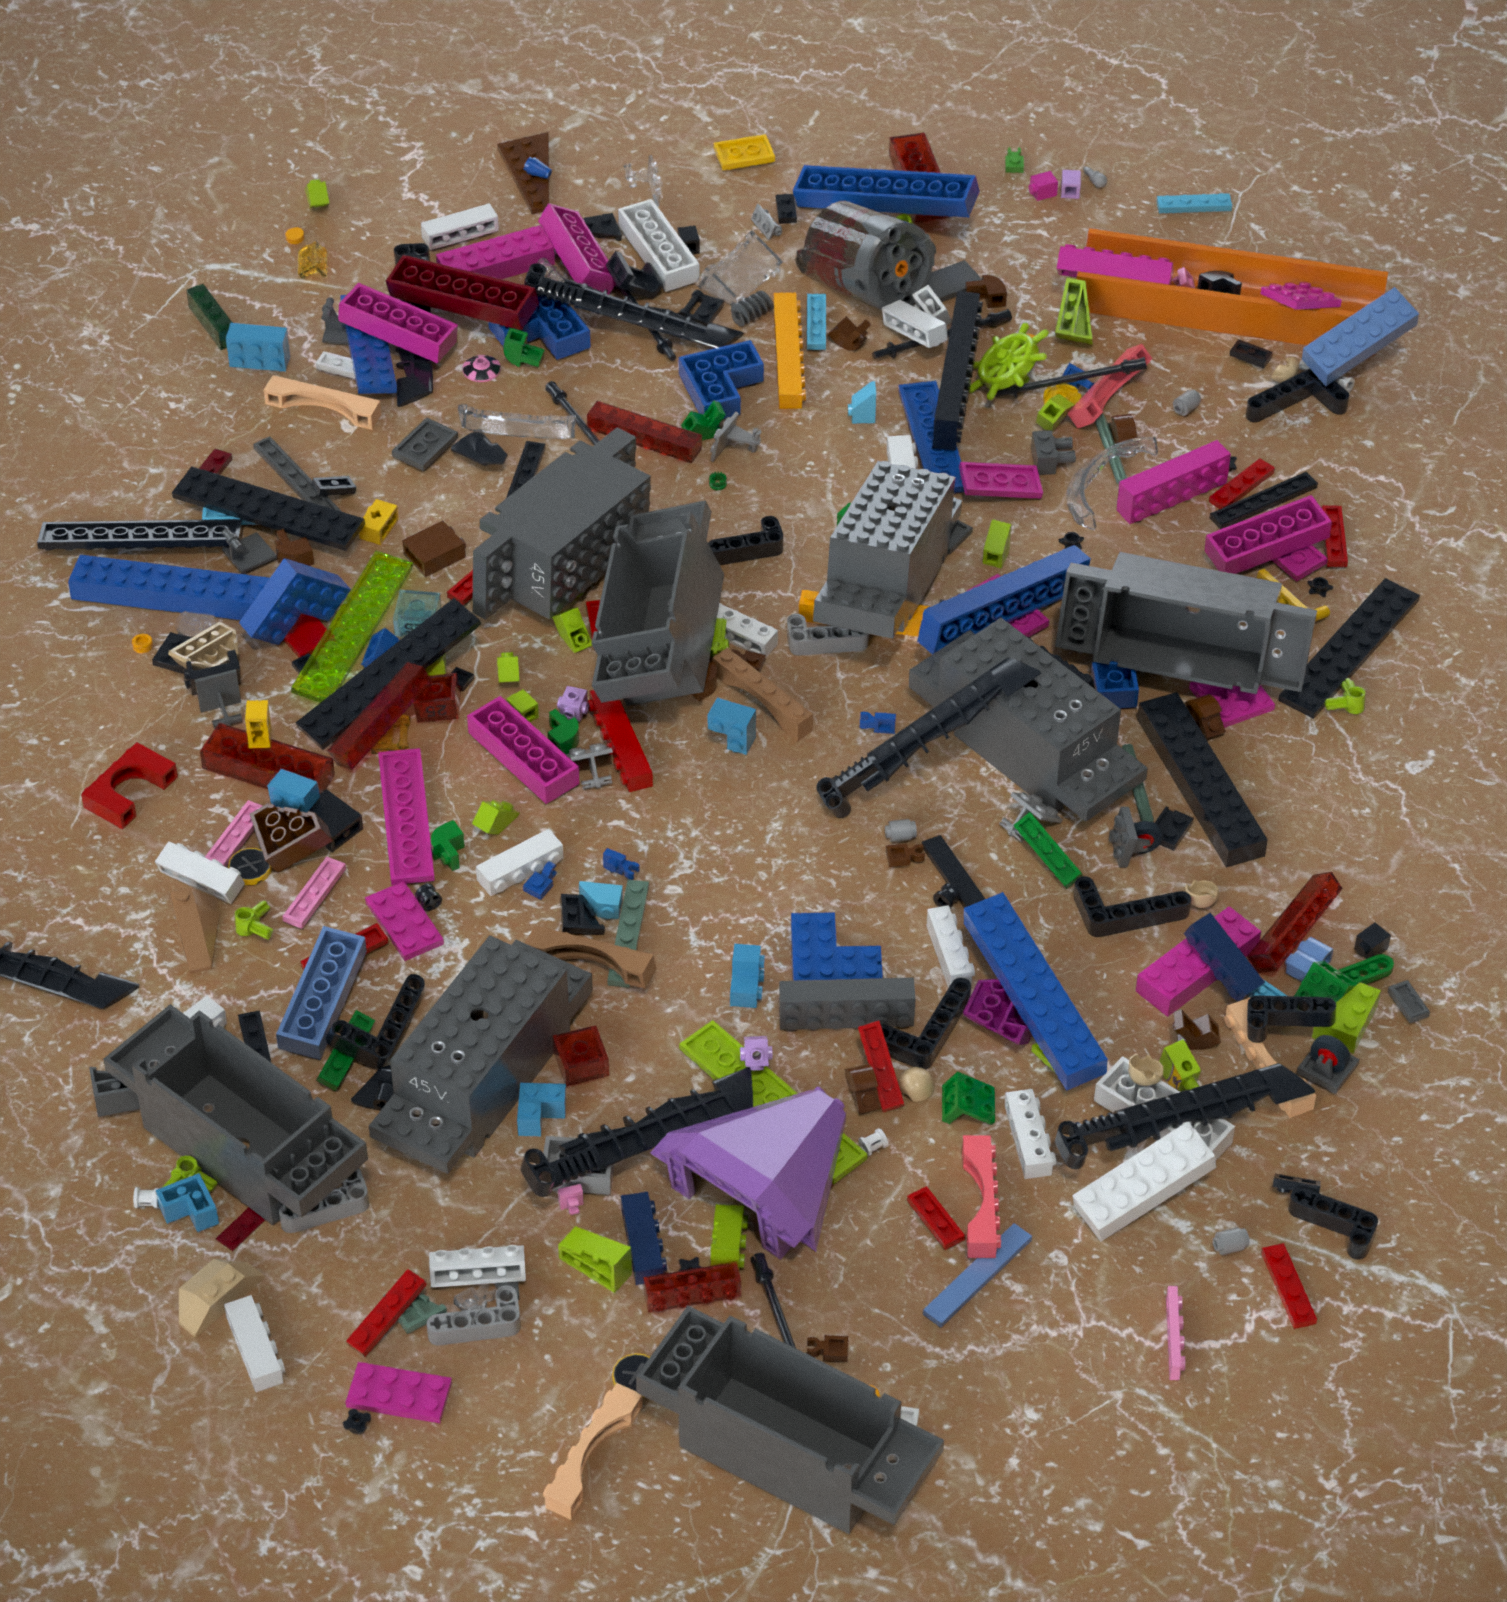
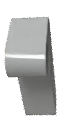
[787,614,869,656]
[279,1168,369,1233]
[426,1285,521,1345]

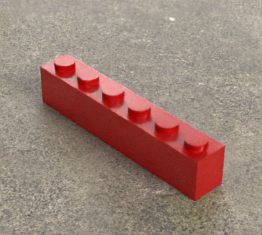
[587,690,653,793]

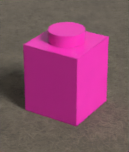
[1028,171,1058,201]

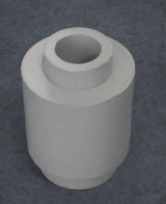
[1173,390,1201,416]
[885,819,917,842]
[1213,1227,1250,1255]

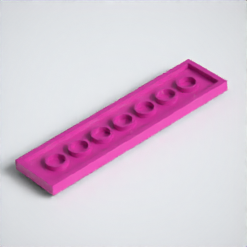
[378,748,435,885]

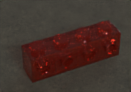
[643,1262,741,1313]

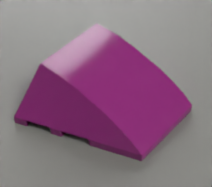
[963,979,1032,1045]

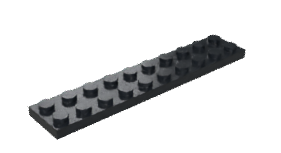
[172,466,365,551]
[37,519,243,551]
[1278,578,1420,719]
[295,598,481,750]

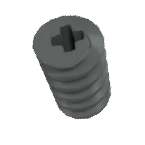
[731,290,774,327]

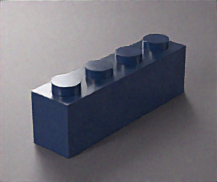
[1184,912,1265,1002]
[621,1192,667,1285]

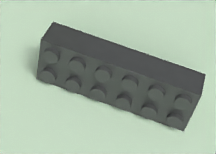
[779,977,916,1030]

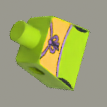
[1159,1039,1201,1092]

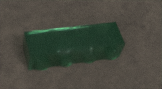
[186,284,233,350]

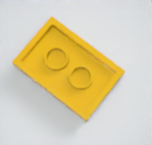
[713,134,775,171]

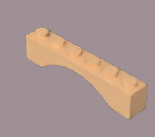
[264,375,381,430]
[1224,997,1316,1118]
[543,1383,643,1520]

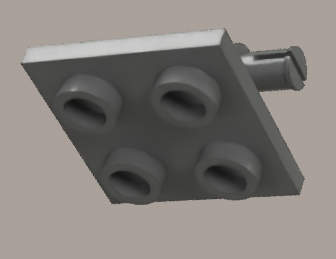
[321,297,348,345]
[222,528,277,574]
[195,669,243,729]

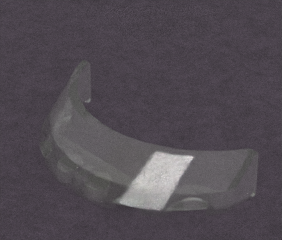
[458,404,576,439]
[1066,437,1158,530]

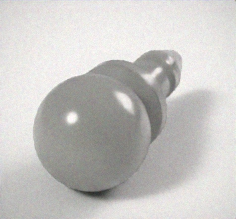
[1083,166,1107,188]

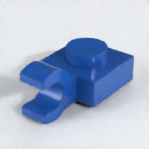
[1062,363,1094,389]
[859,712,896,734]
[603,848,640,880]
[523,861,557,900]

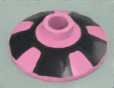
[463,355,501,382]

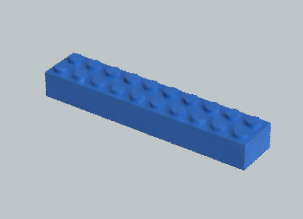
[793,165,980,218]
[917,545,1091,655]
[68,555,270,620]
[964,892,1108,1091]

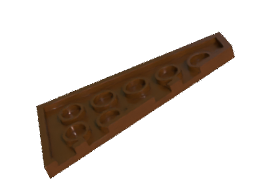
[497,132,549,215]

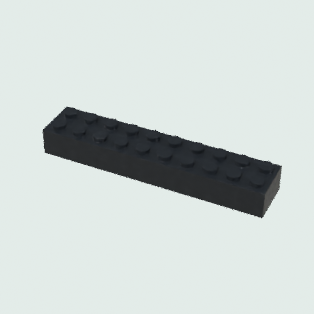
[933,291,983,451]
[1137,692,1268,868]

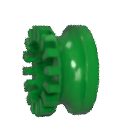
[709,471,727,491]

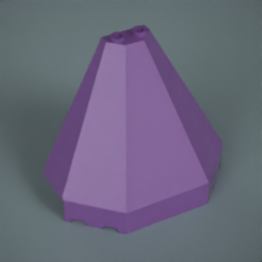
[650,1087,846,1260]

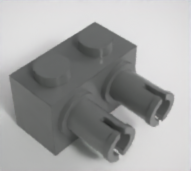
[1031,430,1076,475]

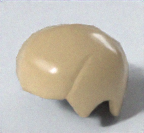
[1271,356,1299,383]
[1185,880,1219,909]
[1128,1054,1163,1086]
[898,1067,934,1102]

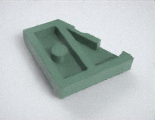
[383,1293,447,1334]

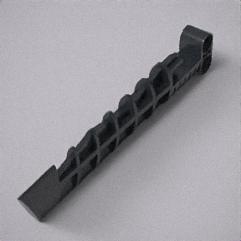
[394,243,433,407]
[524,263,744,348]
[816,657,1041,818]
[0,941,140,1009]
[1055,1063,1315,1169]
[520,1067,753,1197]

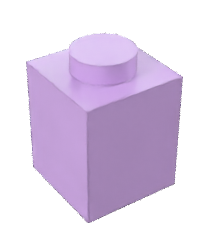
[1061,170,1081,199]

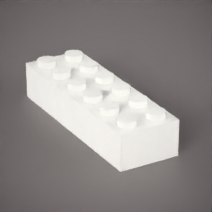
[618,199,699,292]
[1094,1056,1235,1160]
[1072,1122,1216,1242]

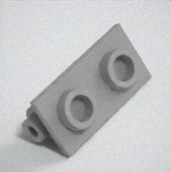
[751,204,782,240]

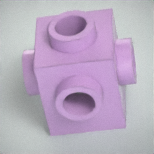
[557,686,589,722]
[740,1036,773,1070]

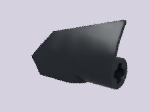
[451,430,508,466]
[351,1065,394,1111]

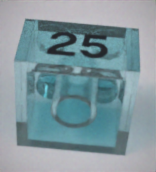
[393,590,441,637]

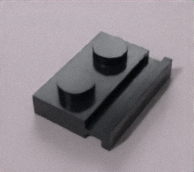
[1155,806,1194,851]

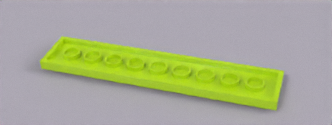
[679,1020,868,1184]

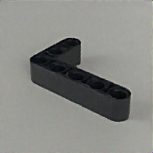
[1246,369,1350,422]
[1073,876,1192,937]
[326,974,425,1069]
[881,977,971,1069]

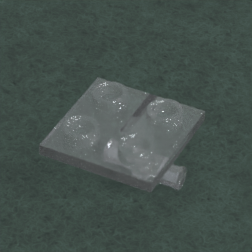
[624,155,663,207]

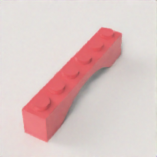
[1067,344,1152,429]
[962,1135,1001,1258]

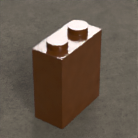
[402,521,466,577]

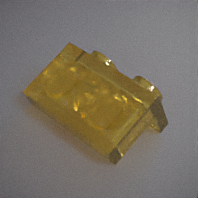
[298,241,328,279]

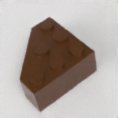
[250,803,333,873]

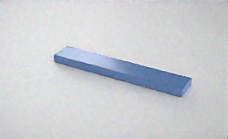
[923,1223,1032,1328]

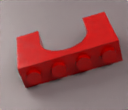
[81,742,178,830]

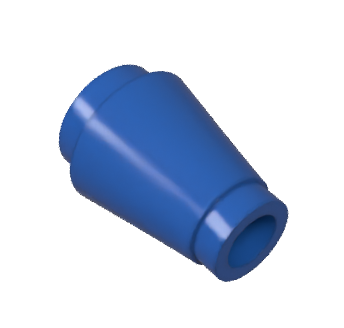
[524,157,552,179]

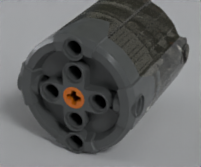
[795,201,936,310]

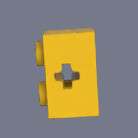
[359,499,399,545]
[245,700,272,748]

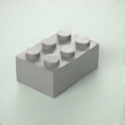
[542,1136,615,1195]

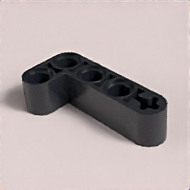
[708,516,784,566]
[1247,995,1336,1043]
[1288,1187,1378,1260]

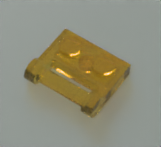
[371,715,411,754]

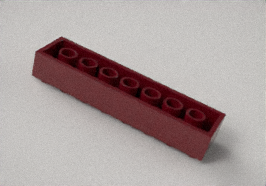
[385,255,539,330]

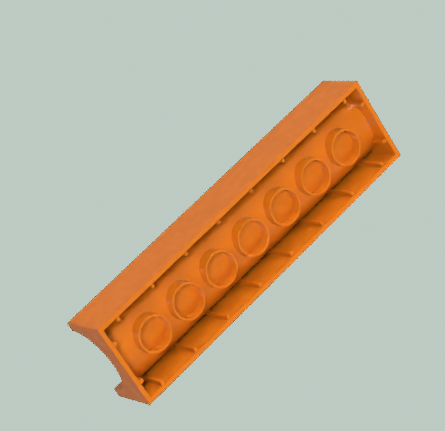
[1077,228,1388,355]

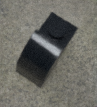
[1197,270,1242,295]

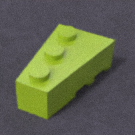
[1055,278,1093,345]
[1312,982,1381,1054]
[711,1204,748,1277]
[558,1226,632,1293]

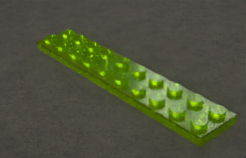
[291,550,413,703]

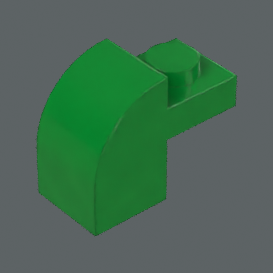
[503,328,545,367]
[681,400,726,441]
[548,708,579,754]
[431,820,465,871]

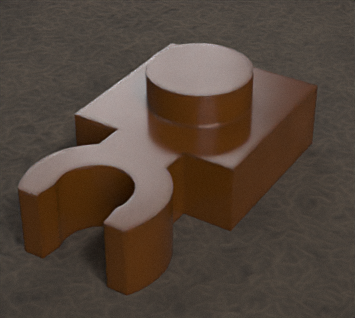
[732,649,766,672]
[886,843,925,867]
[807,1335,848,1362]

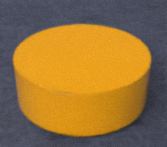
[285,227,305,244]
[132,634,153,653]

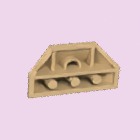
[169,621,239,671]
[179,1259,265,1338]

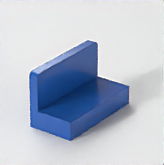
[361,628,400,667]

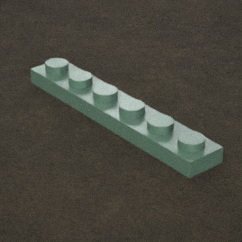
[607,880,649,988]

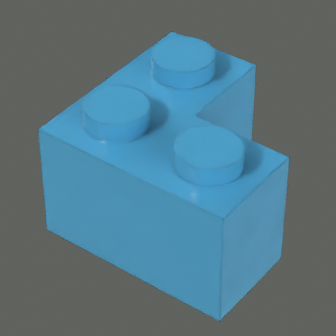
[707,698,756,755]
[267,769,320,813]
[730,944,765,1008]
[517,1083,567,1136]
[155,1173,219,1232]

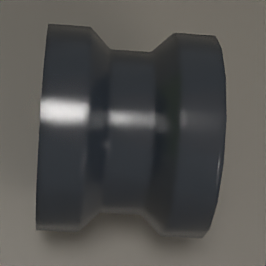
[415,883,442,911]
[933,883,961,909]

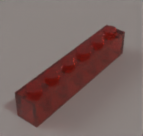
[587,401,702,464]
[327,662,433,770]
[1247,872,1343,974]

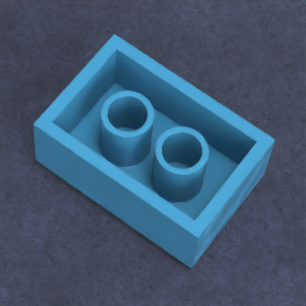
[226,323,290,372]

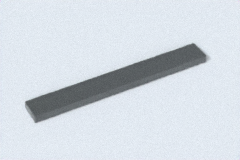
[253,436,342,512]

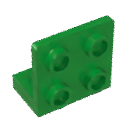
[1294,961,1358,1002]
[942,1071,995,1125]

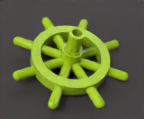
[968,322,1049,400]

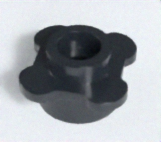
[343,1409,371,1434]

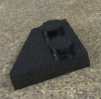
[583,213,622,241]
[560,894,605,935]

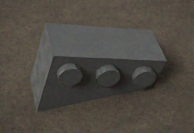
[89,1067,140,1117]

